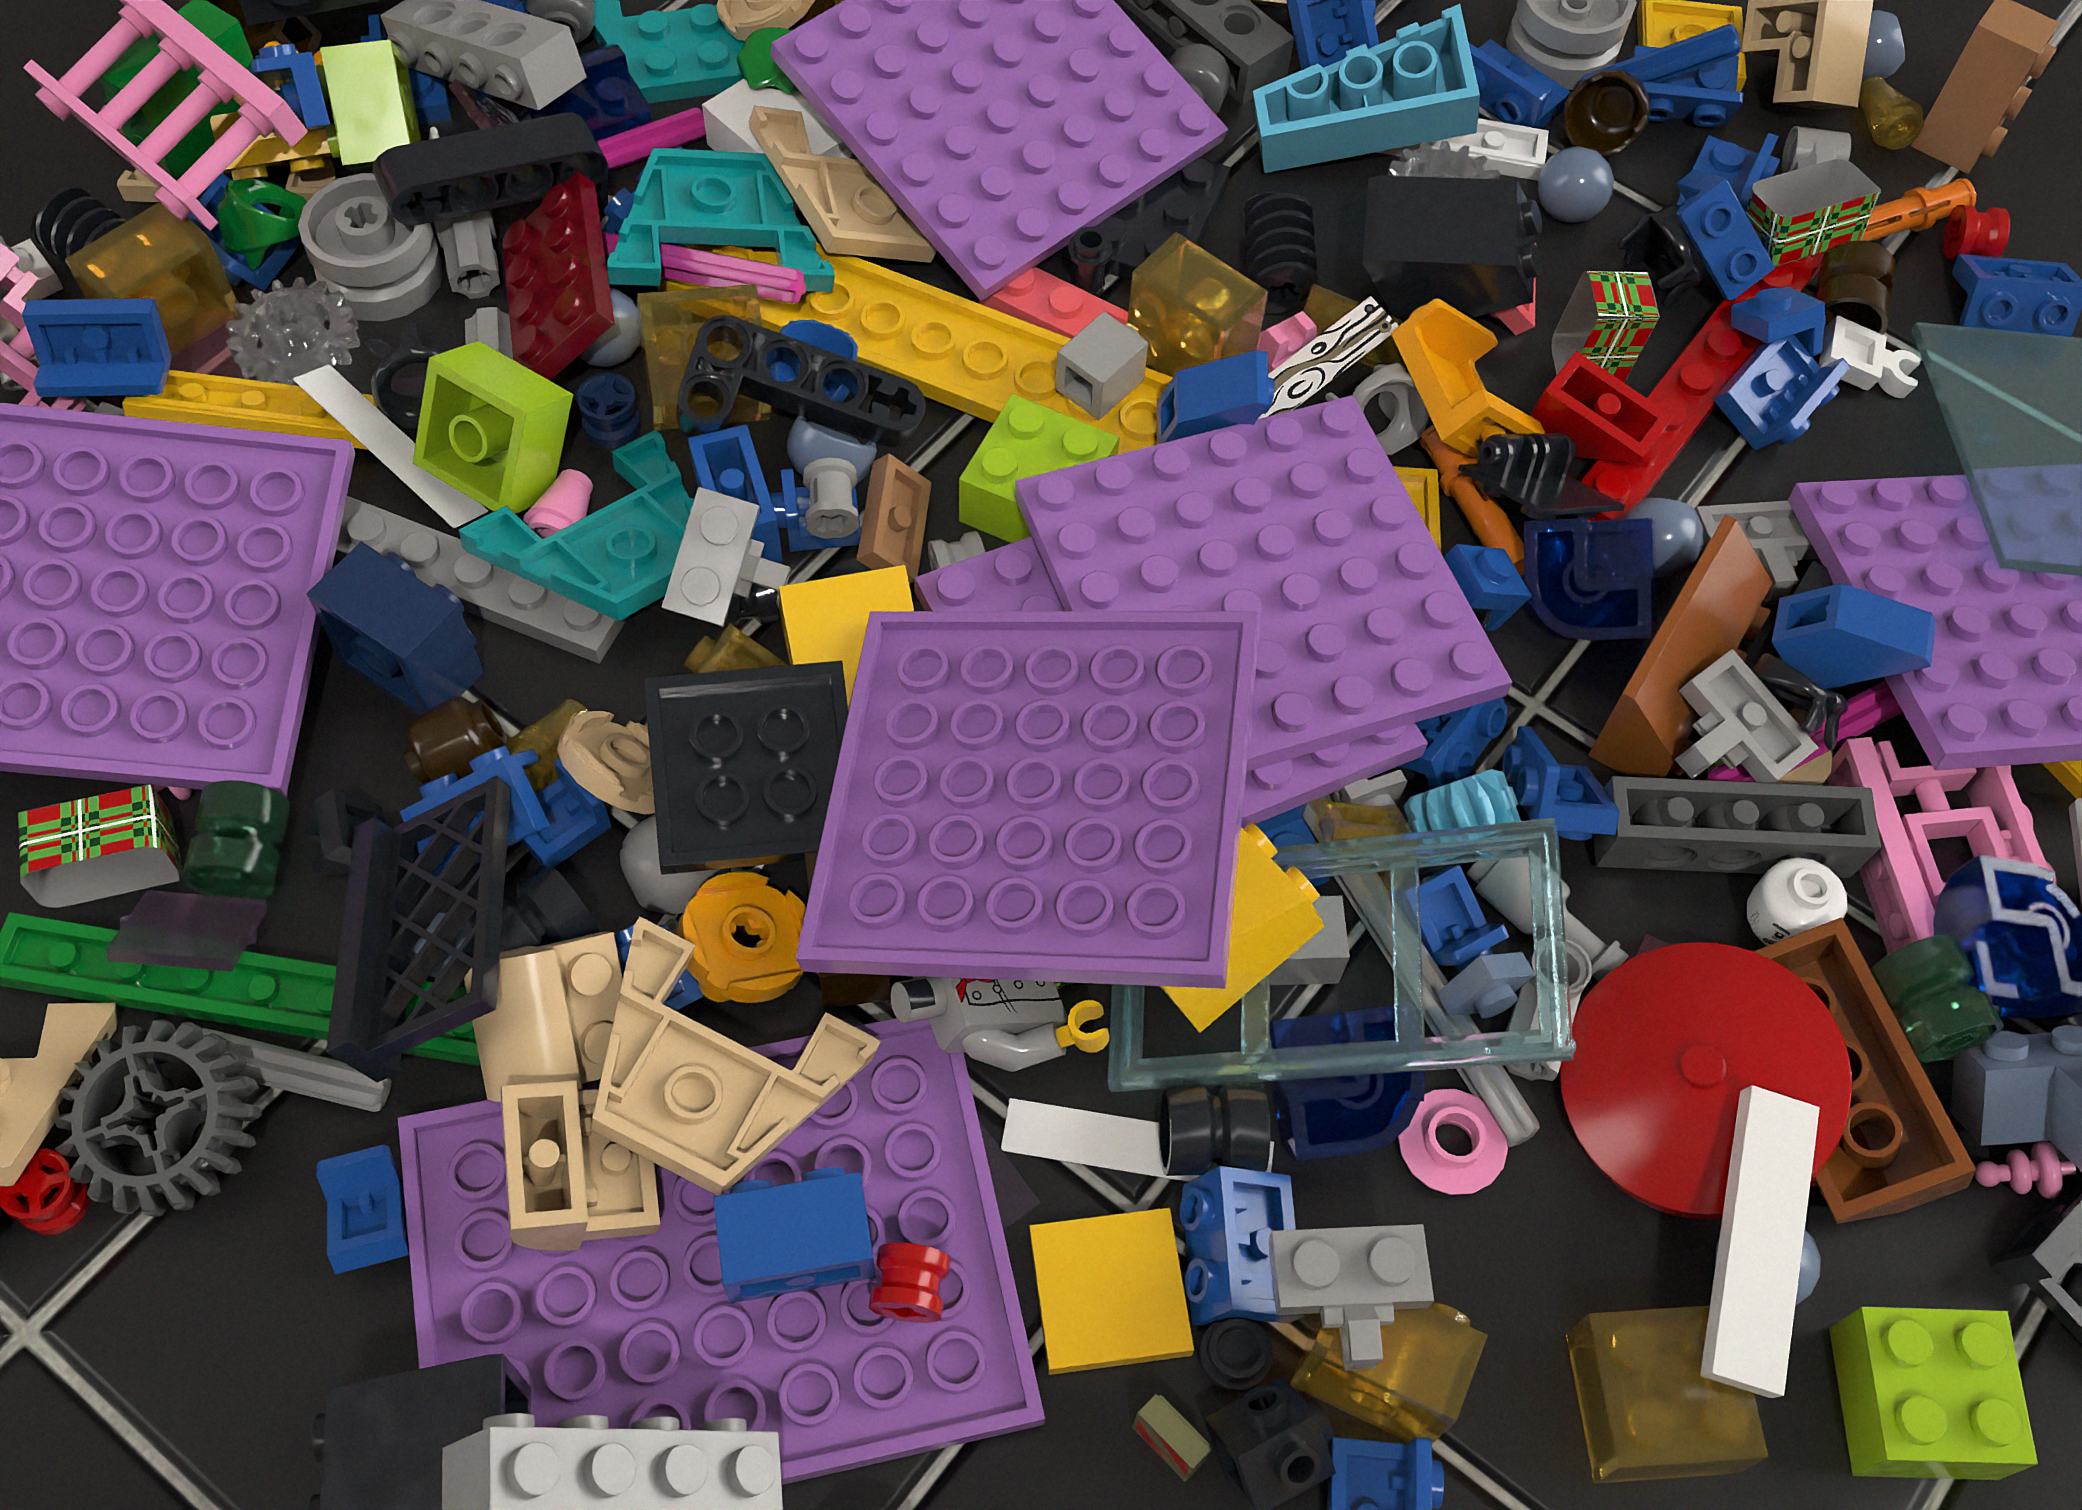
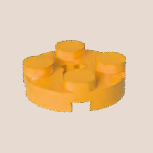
[677,872,806,1003]

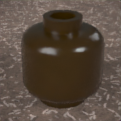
[403,696,507,784]

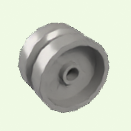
[1506,0,1637,90]
[298,173,444,322]

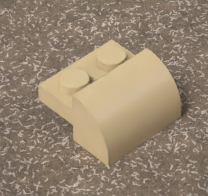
[464,931,623,1102]
[500,1080,660,1251]

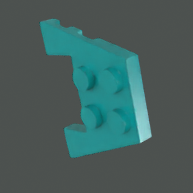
[591,0,746,104]
[607,148,835,292]
[459,430,694,621]

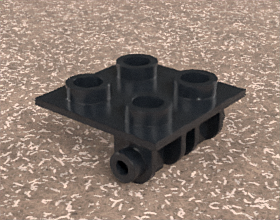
[1458,432,1625,521]

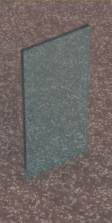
[1912,322,2082,576]

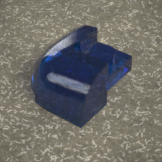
[530,43,653,141]
[1524,518,1658,641]
[1933,855,2082,1019]
[1268,1004,1425,1161]

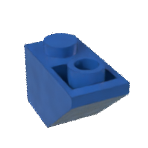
[1157,350,1275,445]
[1772,583,1937,689]

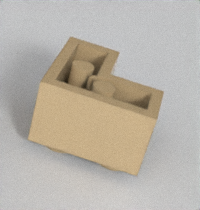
[1741,0,1873,109]

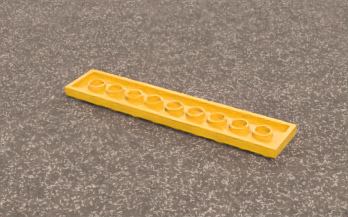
[657,242,1173,454]

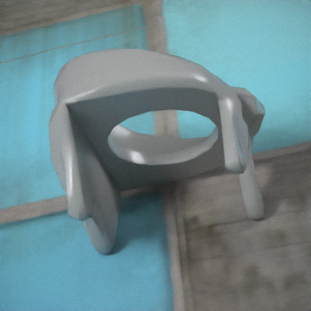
[1326,362,1429,455]

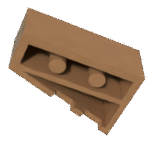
[1911,0,2060,174]

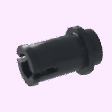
[1068,227,1112,297]

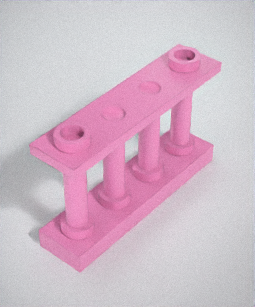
[23,0,308,230]

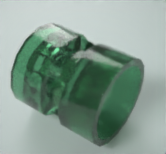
[182,780,291,902]
[1871,934,2004,1063]

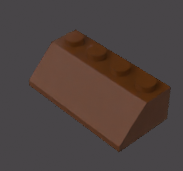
[1588,514,1773,778]
[1753,917,1976,1224]

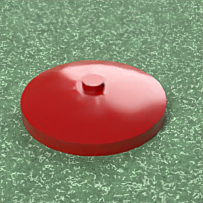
[1560,942,1852,1220]

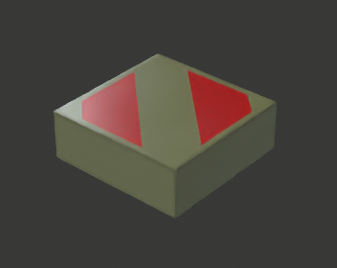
[1132,1394,1211,1482]

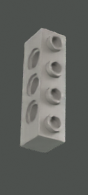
[380,0,587,110]

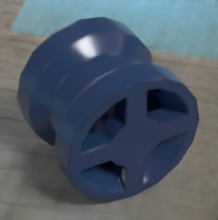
[576,373,641,448]

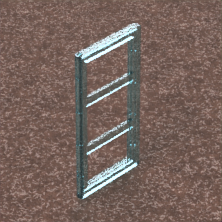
[1107,818,1576,1092]

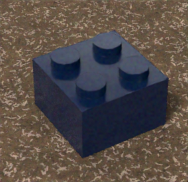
[306,541,484,716]

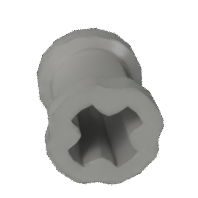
[803,457,859,539]

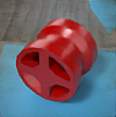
[1943,205,2010,259]
[0,1148,91,1235]
[868,1242,950,1323]

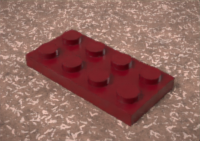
[502,171,615,381]

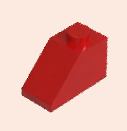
[1530,351,1674,463]

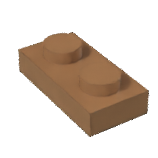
[856,453,932,584]

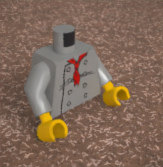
[890,976,1110,1072]

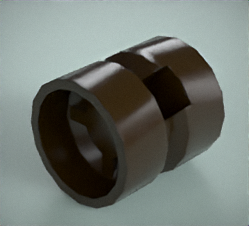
[1815,241,1895,335]

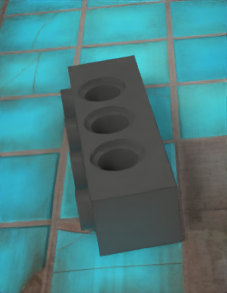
[1118,0,1294,105]
[1593,776,1881,878]

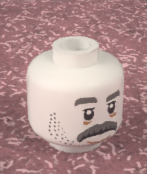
[1747,857,1847,946]

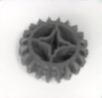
[52,1020,262,1217]

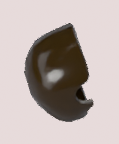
[1562,70,1651,156]

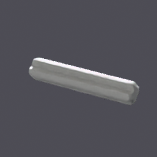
[202,1028,392,1112]

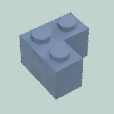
[1950,1025,2082,1172]

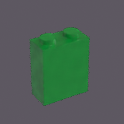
[98,0,254,181]

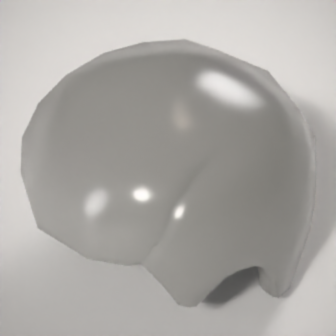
[620,814,726,915]

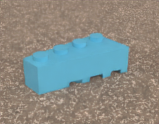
[1253,4,1480,173]

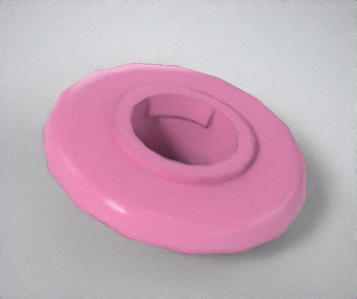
[1398,1089,1508,1195]

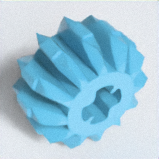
[1403,769,1521,858]

